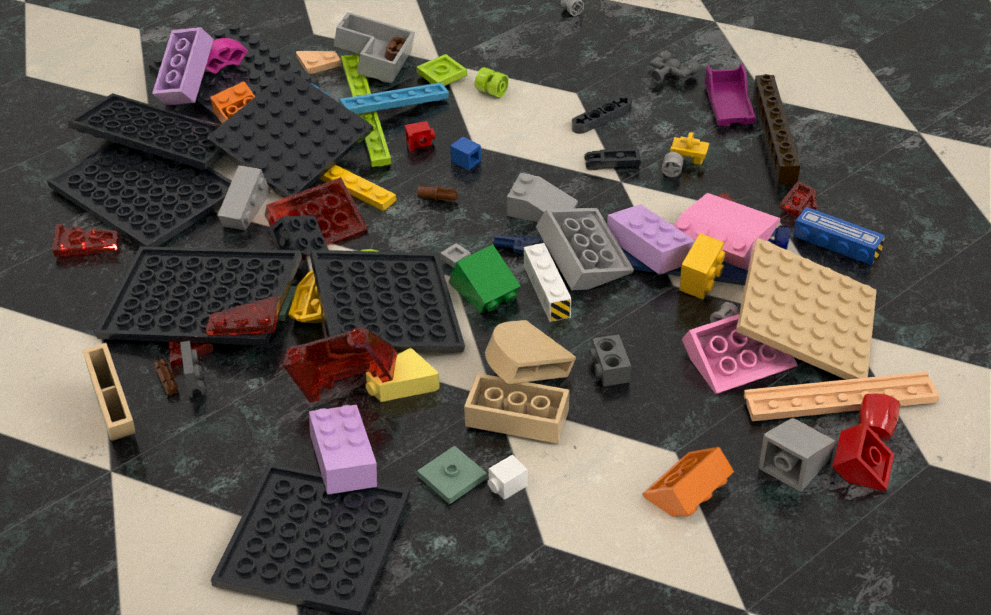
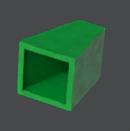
[448,245,521,313]

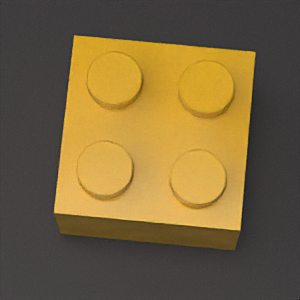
[679,233,726,299]

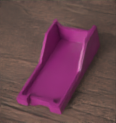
[705,62,756,126]

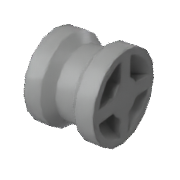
[662,152,683,177]

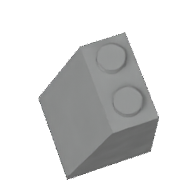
[759,418,835,492]

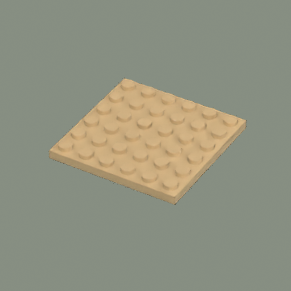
[736,237,876,380]

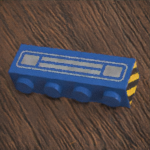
[793,207,885,265]

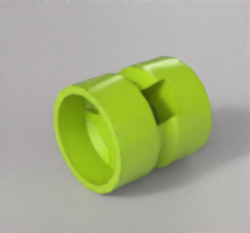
[474,67,509,98]

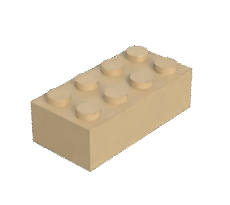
[464,373,569,444]

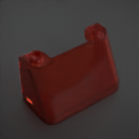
[283,328,397,403]

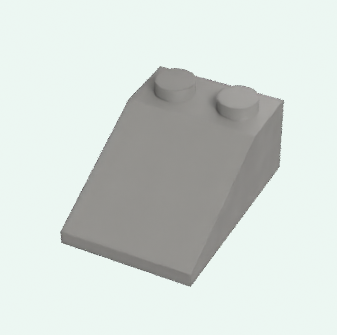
[507,173,578,222]

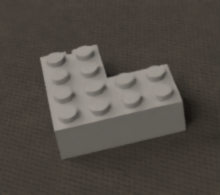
[334,12,415,83]

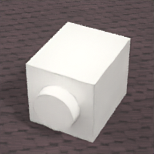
[488,455,528,500]

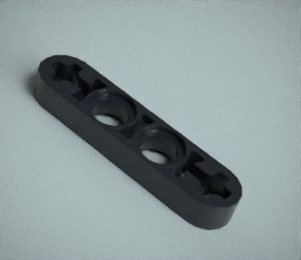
[572,96,632,134]

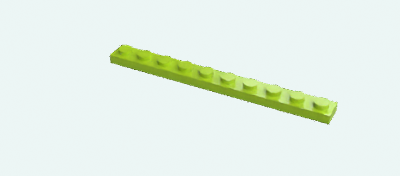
[341,54,391,167]

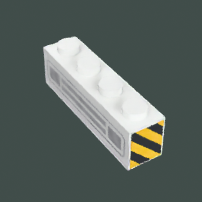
[524,243,571,322]

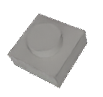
[441,243,471,268]

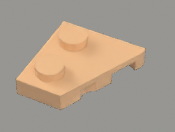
[296,51,342,74]

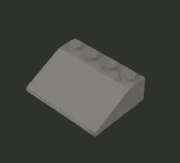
[536,208,634,290]

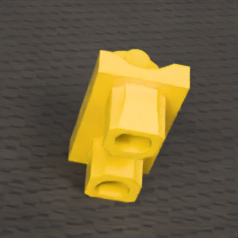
[670,132,709,165]

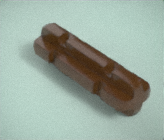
[154,359,178,395]

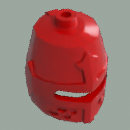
[859,393,901,442]

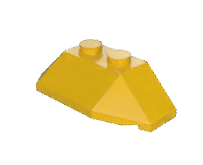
[288,269,324,323]

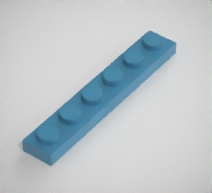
[339,83,449,114]

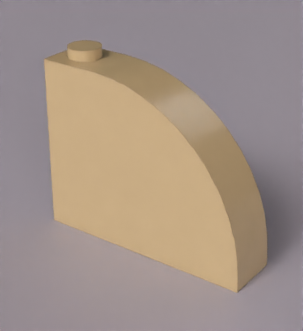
[485,320,576,384]
[82,343,136,441]

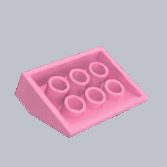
[674,193,780,271]
[682,314,798,394]

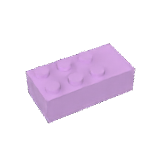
[152,27,214,105]
[607,204,695,274]
[309,405,377,494]

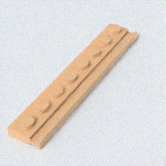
[744,372,939,421]

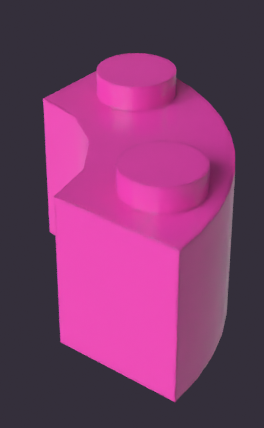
[205,38,248,74]

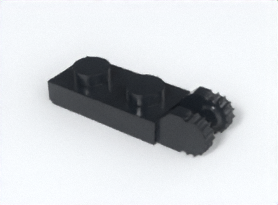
[584,148,641,170]

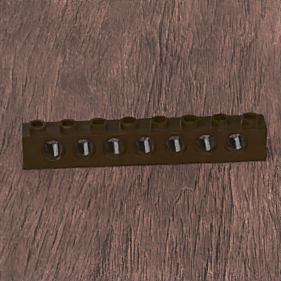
[753,74,800,185]

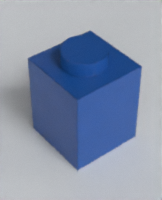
[450,137,481,170]

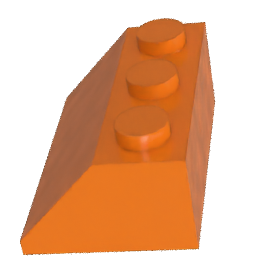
[642,447,734,517]

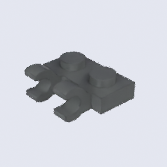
[180,341,205,397]

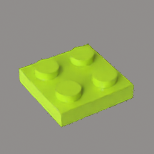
[417,54,467,86]

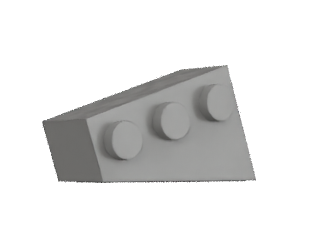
[217,165,271,231]

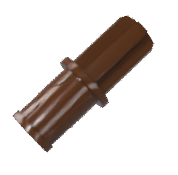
[417,185,458,201]

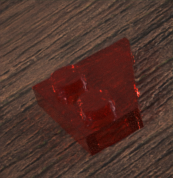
[779,181,817,218]

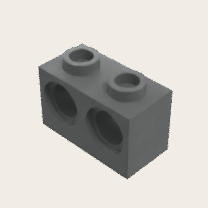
[589,334,631,387]

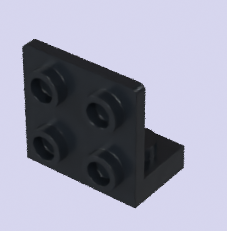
[269,216,329,255]

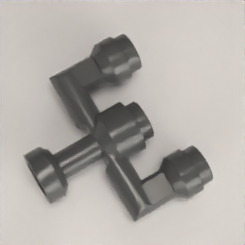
[649,50,700,84]

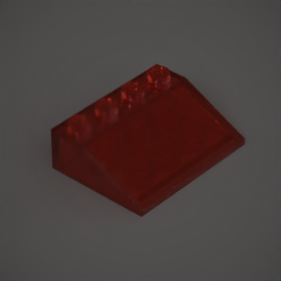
[264,177,368,246]

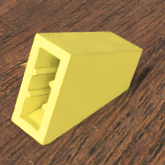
[366,348,440,402]

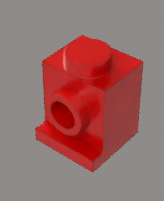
[405,121,435,152]

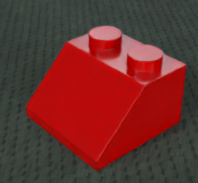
[832,422,894,491]

